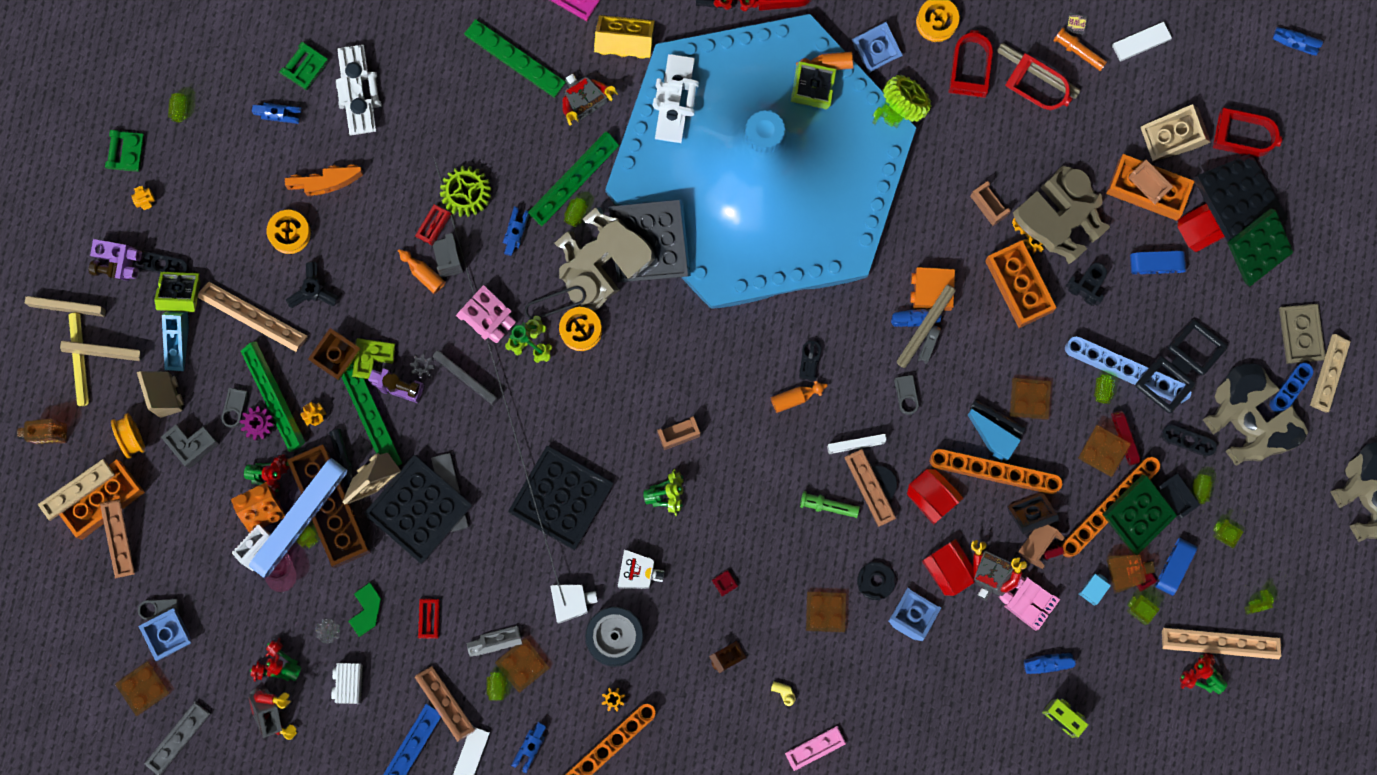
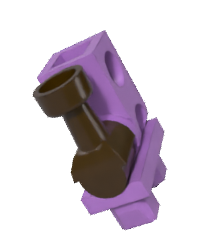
[88,239,142,281]
[369,369,424,403]

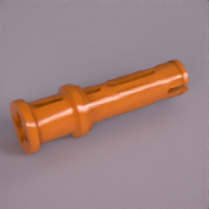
[1053,27,1107,71]

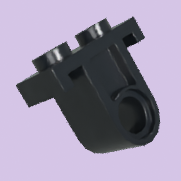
[1066,263,1107,306]

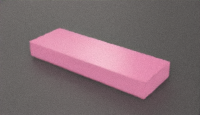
[785,726,846,771]

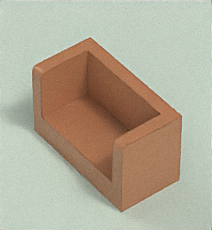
[1128,160,1173,205]
[970,181,1011,226]
[657,416,700,450]
[1019,525,1065,569]

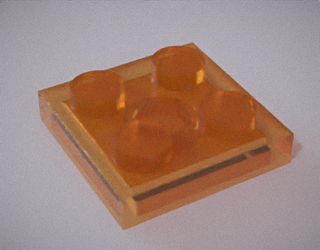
[1009,378,1051,420]
[1078,425,1131,477]
[806,592,846,633]
[495,638,550,693]
[115,661,170,717]

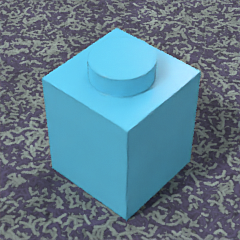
[1079,574,1111,605]

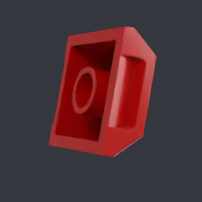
[1178,204,1225,252]
[907,469,964,525]
[922,539,975,596]

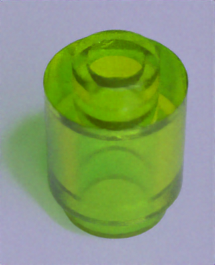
[168,93,188,122]
[563,197,588,227]
[1094,375,1115,404]
[1191,474,1213,504]
[486,672,506,700]

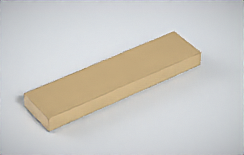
[25,296,106,317]
[1310,334,1351,412]
[60,341,141,361]
[38,459,115,521]

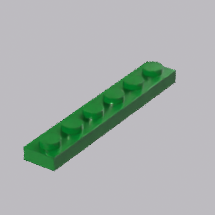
[464,19,566,98]
[528,131,619,226]
[241,341,305,452]
[342,361,403,467]

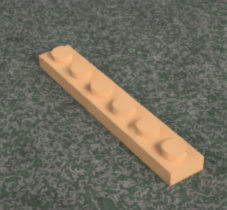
[198,282,307,352]
[1162,628,1281,659]

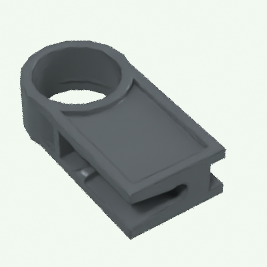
[917,325,941,364]
[894,375,919,415]
[221,388,248,428]
[138,599,179,620]

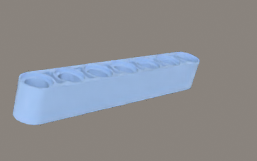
[1065,337,1191,403]
[249,458,347,578]

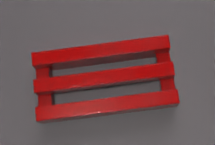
[415,204,451,246]
[418,599,439,639]

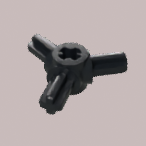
[286,262,339,308]

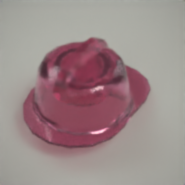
[265,553,297,592]

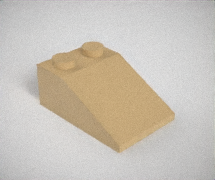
[1140,104,1211,161]
[137,371,184,418]
[343,453,401,505]

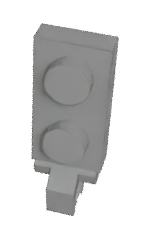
[467,626,522,657]

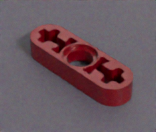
[1111,410,1140,466]

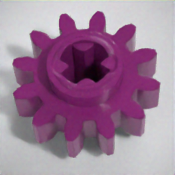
[240,406,275,441]

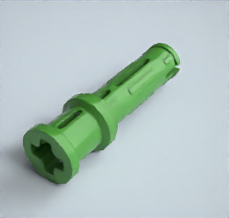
[800,491,860,518]

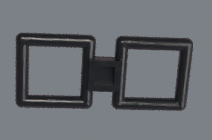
[1135,319,1228,413]

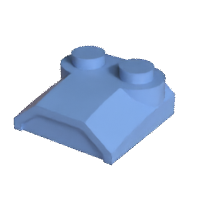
[852,22,902,73]
[889,588,941,641]
[139,608,192,661]

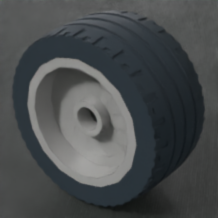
[585,607,644,667]

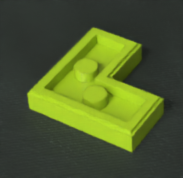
[352,338,395,379]

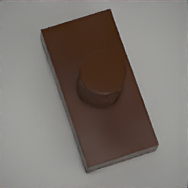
[709,641,746,673]

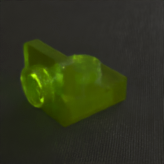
[872,104,904,128]
[1212,519,1243,549]
[1244,589,1274,615]

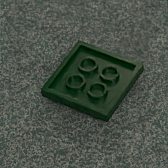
[1227,209,1293,286]
[1102,474,1177,556]

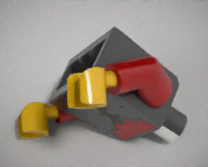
[562,74,618,126]
[971,540,1027,601]
[249,689,297,740]

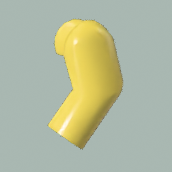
[771,681,796,706]

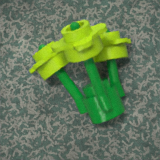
[505,316,552,363]
[643,469,684,516]

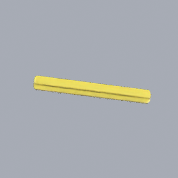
[69,313,89,406]

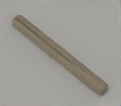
[997,43,1080,99]
[897,285,956,368]

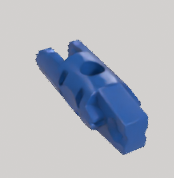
[1273,27,1323,56]
[252,103,301,124]
[503,206,529,256]
[891,309,941,327]
[1024,653,1076,674]
[511,722,546,774]

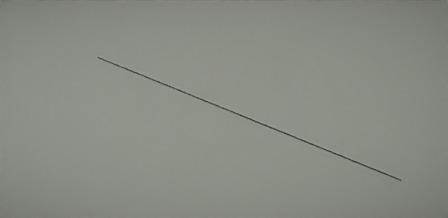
[434,159,565,606]

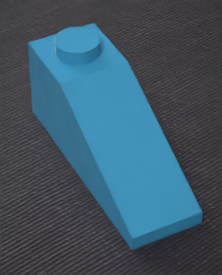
[162,311,189,371]
[968,409,1021,462]

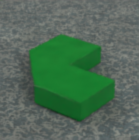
[348,583,381,637]

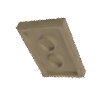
[1279,304,1325,364]

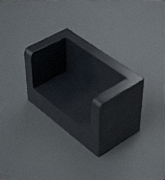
[1156,473,1200,520]

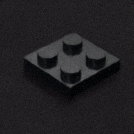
[1007,492,1059,534]

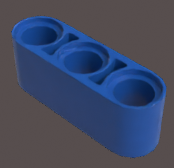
[1130,251,1186,274]
[1270,363,1313,413]
[1155,538,1197,596]

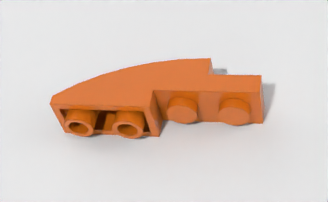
[285,165,363,196]

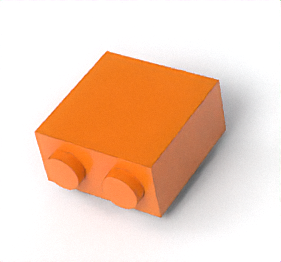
[910,267,955,311]
[231,482,285,533]

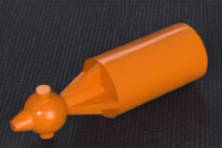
[796,52,853,70]
[398,249,446,294]
[770,381,828,413]

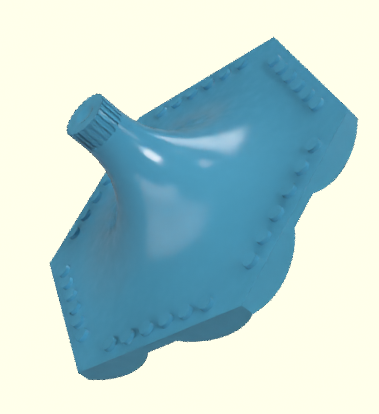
[605,14,916,309]

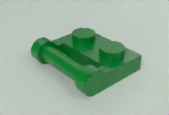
[279,42,329,91]
[105,130,145,172]

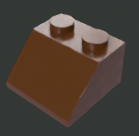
[308,328,361,380]

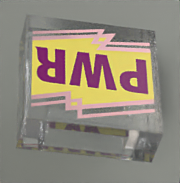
[1065,12,1088,36]

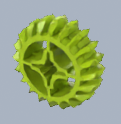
[883,75,931,122]
[440,166,491,217]

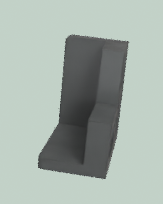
[433,233,463,278]
[161,425,219,469]

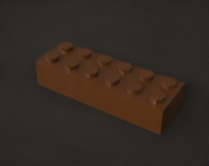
[287,444,371,568]

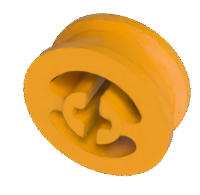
[916,0,959,42]
[267,210,311,254]
[559,307,602,351]
[111,413,145,459]

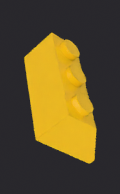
[594,15,655,59]

